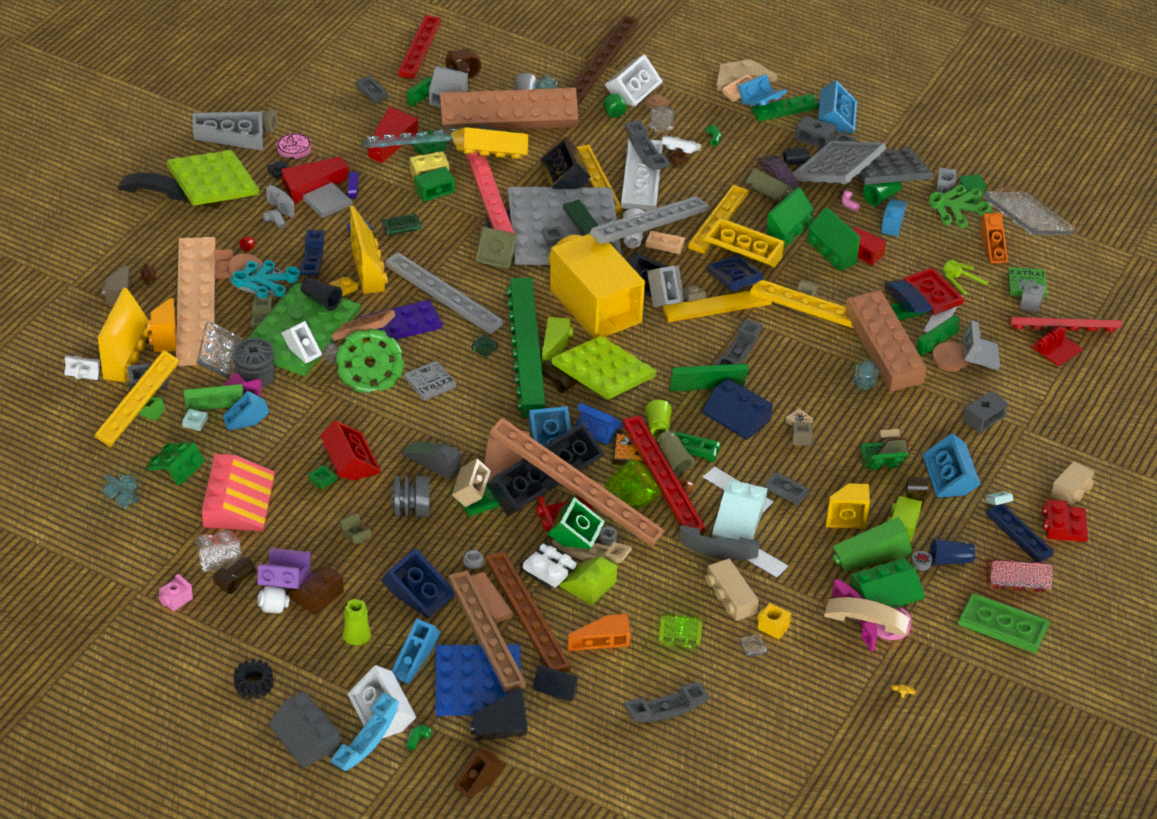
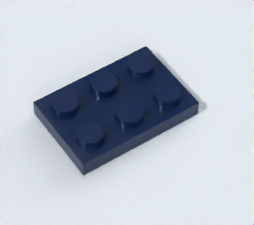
[706,254,763,291]

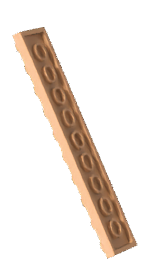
[176,237,216,366]

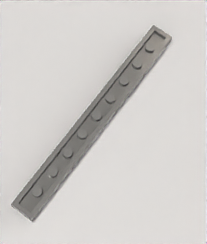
[590,196,709,244]

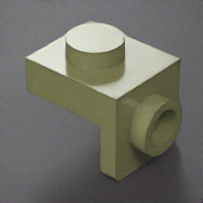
[339,513,372,544]

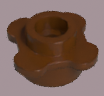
[668,150,688,167]
[141,263,156,285]

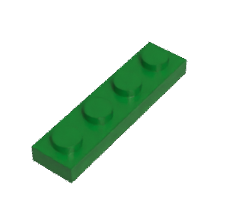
[752,94,819,122]

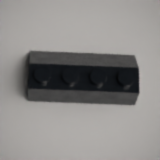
[540,137,591,189]

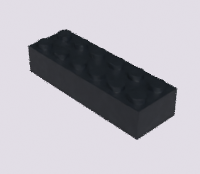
[486,423,605,517]

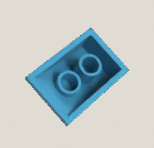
[527,406,571,446]

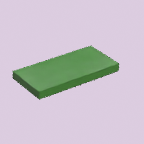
[958,593,1050,653]

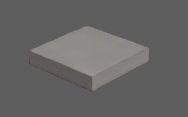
[303,182,352,218]

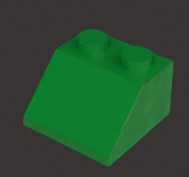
[548,497,605,549]

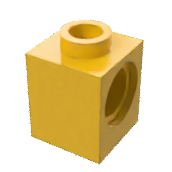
[757,603,791,640]

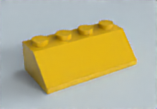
[451,127,528,159]
[704,218,784,268]

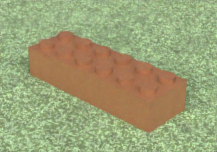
[845,290,927,392]

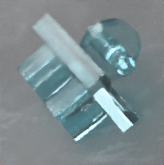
[101,474,140,509]

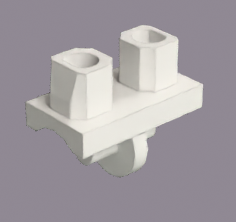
[65,355,100,380]

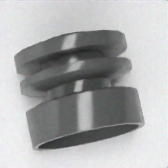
[233,338,275,387]
[392,476,429,518]

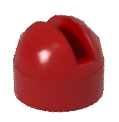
[239,236,255,252]

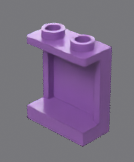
[258,548,311,589]

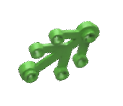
[929,185,992,228]

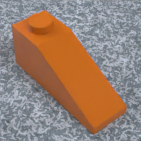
[567,614,631,651]

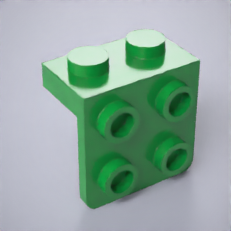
[860,441,909,470]
[146,442,205,485]

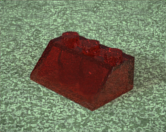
[986,559,1053,592]

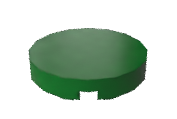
[413,130,447,155]

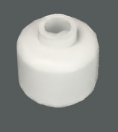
[258,586,289,614]

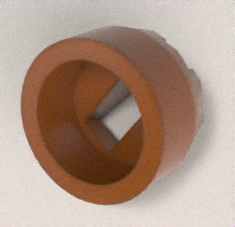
[679,478,694,495]

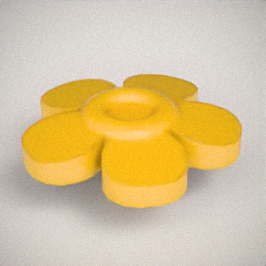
[891,684,916,698]

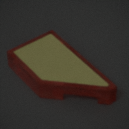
[876,438,910,458]

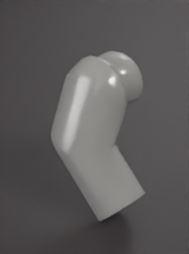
[262,210,286,228]

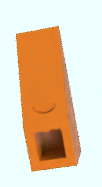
[980,213,1008,264]

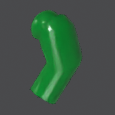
[706,125,722,146]
[405,724,432,750]

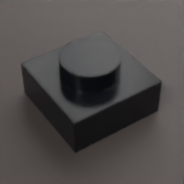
[267,160,290,180]

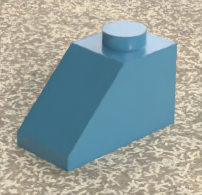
[223,391,269,430]

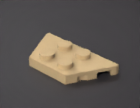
[716,59,777,91]

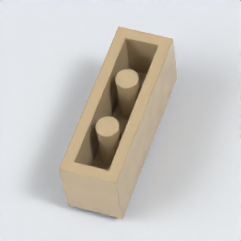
[705,558,759,621]

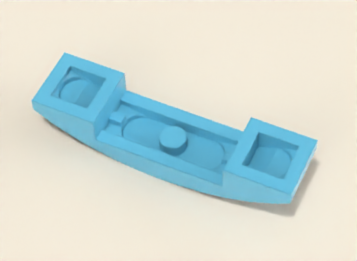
[330,692,399,771]

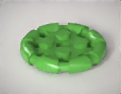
[336,328,404,393]

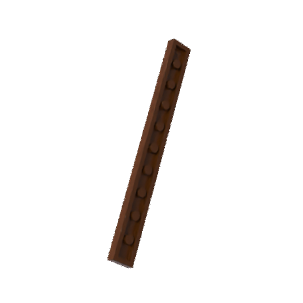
[570,15,639,107]

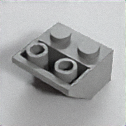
[429,66,468,107]
[647,266,685,307]

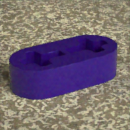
[348,172,359,199]

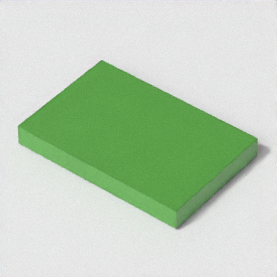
[184,384,243,412]

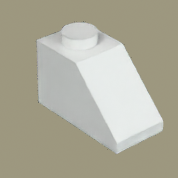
[281,321,322,363]

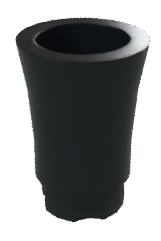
[300,277,343,311]

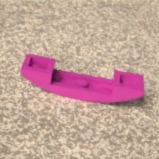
[832,579,877,652]

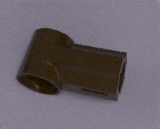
[542,360,579,393]
[906,476,928,510]
[213,557,256,594]

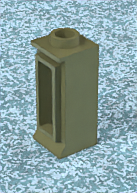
[746,168,793,202]

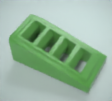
[138,396,166,420]

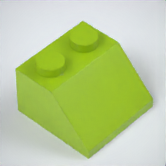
[559,556,617,606]

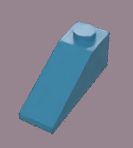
[881,198,908,236]
[392,618,441,684]

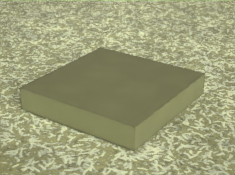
[475,227,518,270]

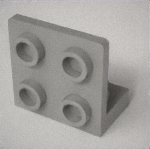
[962,320,1000,370]

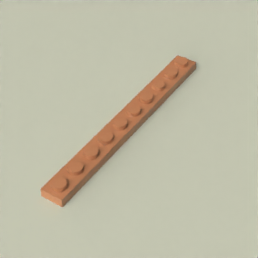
[490,418,665,547]

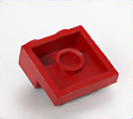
[1042,500,1088,542]

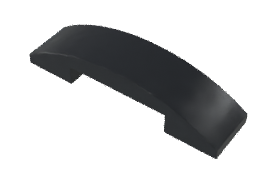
[118,173,185,201]

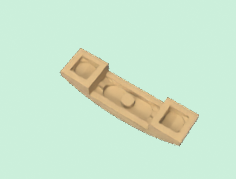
[552,539,632,564]
[824,597,910,636]

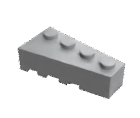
[193,112,263,151]

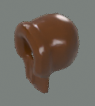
[445,48,481,85]

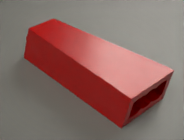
[368,107,418,163]
[281,156,349,203]

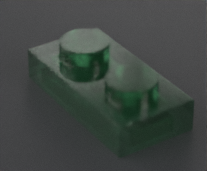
[382,213,421,236]

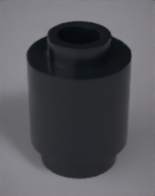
[783,147,810,165]

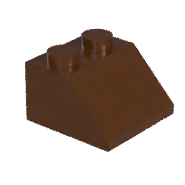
[286,566,344,615]

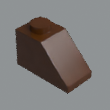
[454,749,505,799]

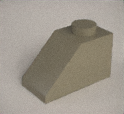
[102,266,130,304]

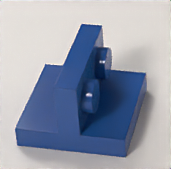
[575,403,623,446]

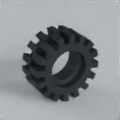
[234,659,273,699]

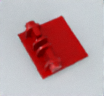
[1031,326,1083,366]

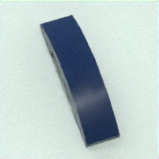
[300,230,325,275]

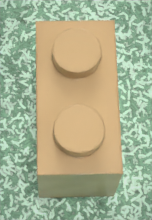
[452,459,491,507]
[1051,461,1094,507]

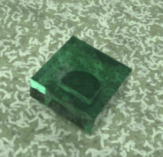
[472,335,498,358]

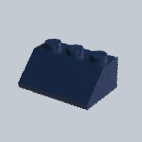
[702,378,773,440]

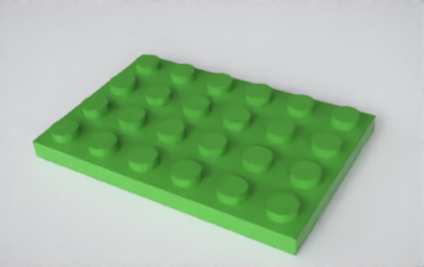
[247,282,361,377]

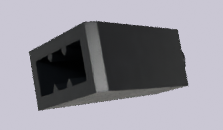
[469,688,528,741]

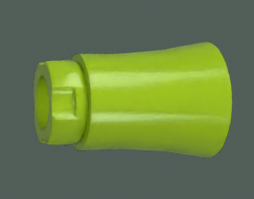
[645,400,672,441]
[342,599,371,645]

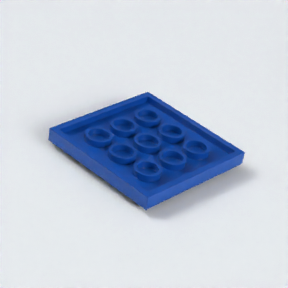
[436,644,521,716]

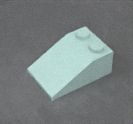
[712,479,767,543]

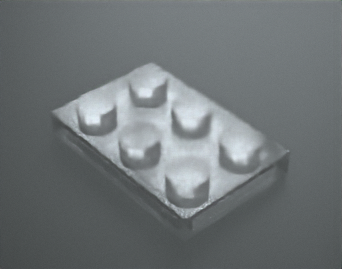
[197,320,241,379]

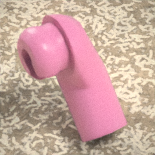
[841,190,860,212]

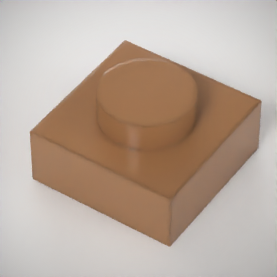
[646,93,669,113]

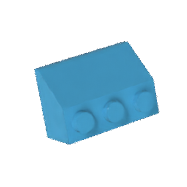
[818,80,857,133]
[922,433,981,498]

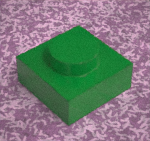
[308,465,336,490]

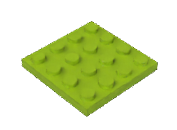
[167,150,259,206]
[551,336,657,400]

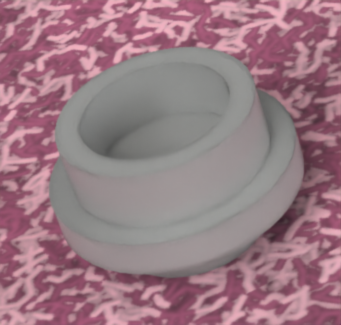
[463,550,484,569]

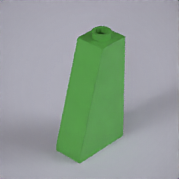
[832,517,913,572]

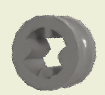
[599,526,617,546]

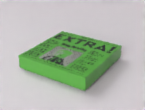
[1008,267,1047,298]

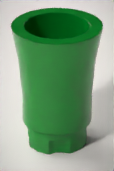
[863,181,902,207]

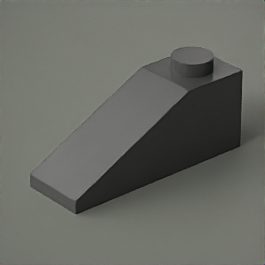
[402,441,461,479]

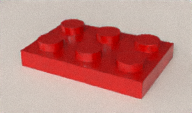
[903,267,964,315]

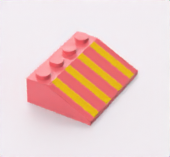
[202,454,275,531]

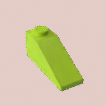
[542,317,573,366]

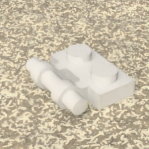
[662,136,701,154]
[523,544,577,588]

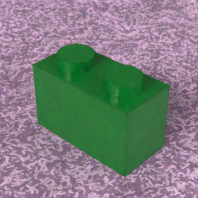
[414,167,455,202]

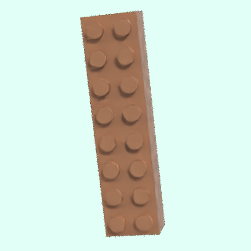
[440,88,579,132]

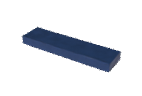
[986,504,1054,564]

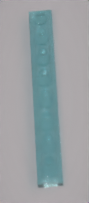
[362,125,497,148]

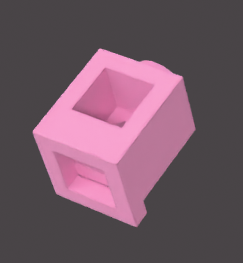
[159,574,193,611]

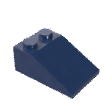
[381,548,455,619]

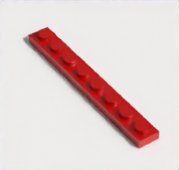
[622,415,705,533]

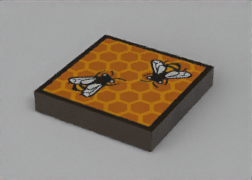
[612,432,646,467]

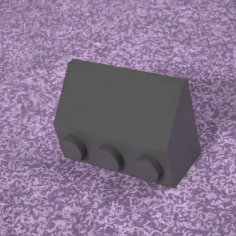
[268,691,340,768]

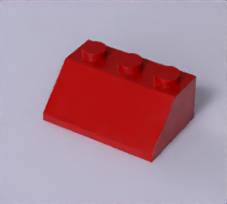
[320,420,381,481]

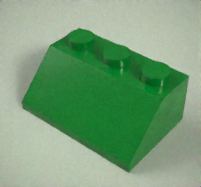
[766,187,814,248]
[807,207,860,271]
[851,558,925,608]

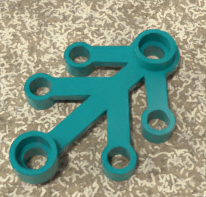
[230,260,300,298]

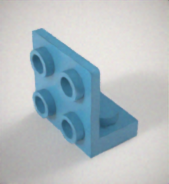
[737,74,787,106]

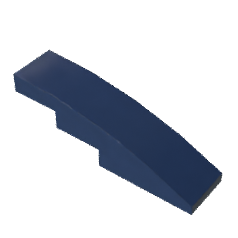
[884,279,932,314]

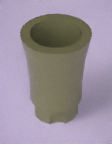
[657,430,695,475]

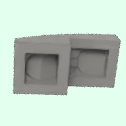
[266,185,295,218]

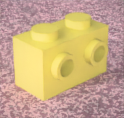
[410,152,449,179]

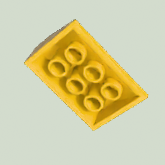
[350,206,388,294]
[98,287,151,383]

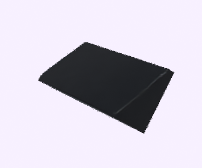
[533,665,578,702]

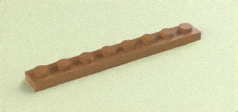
[448,570,525,693]

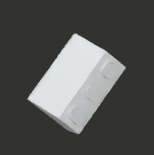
[605,54,663,107]
[348,665,416,738]

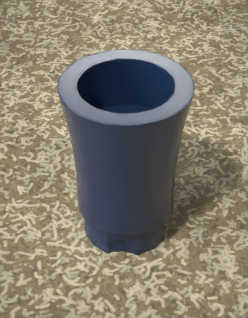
[930,538,975,566]

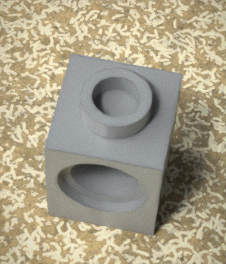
[936,168,957,194]
[1020,282,1045,314]

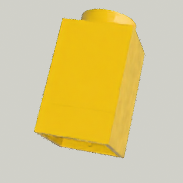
[549,234,645,339]

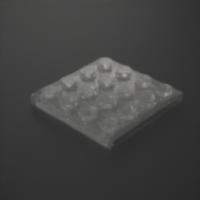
[984,191,1076,236]

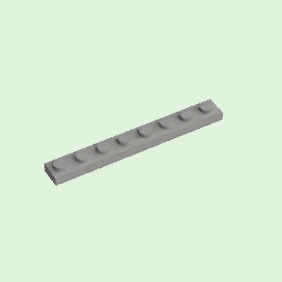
[385,252,503,334]

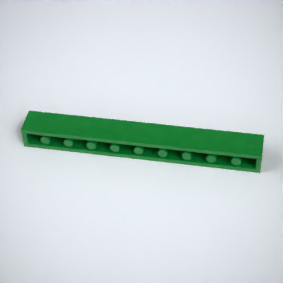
[507,278,545,419]

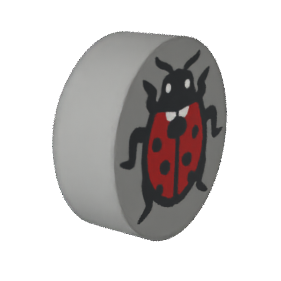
[911,551,932,571]

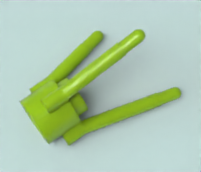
[943,259,988,295]

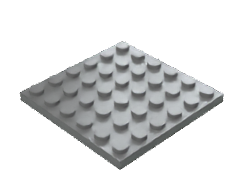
[507,187,622,265]

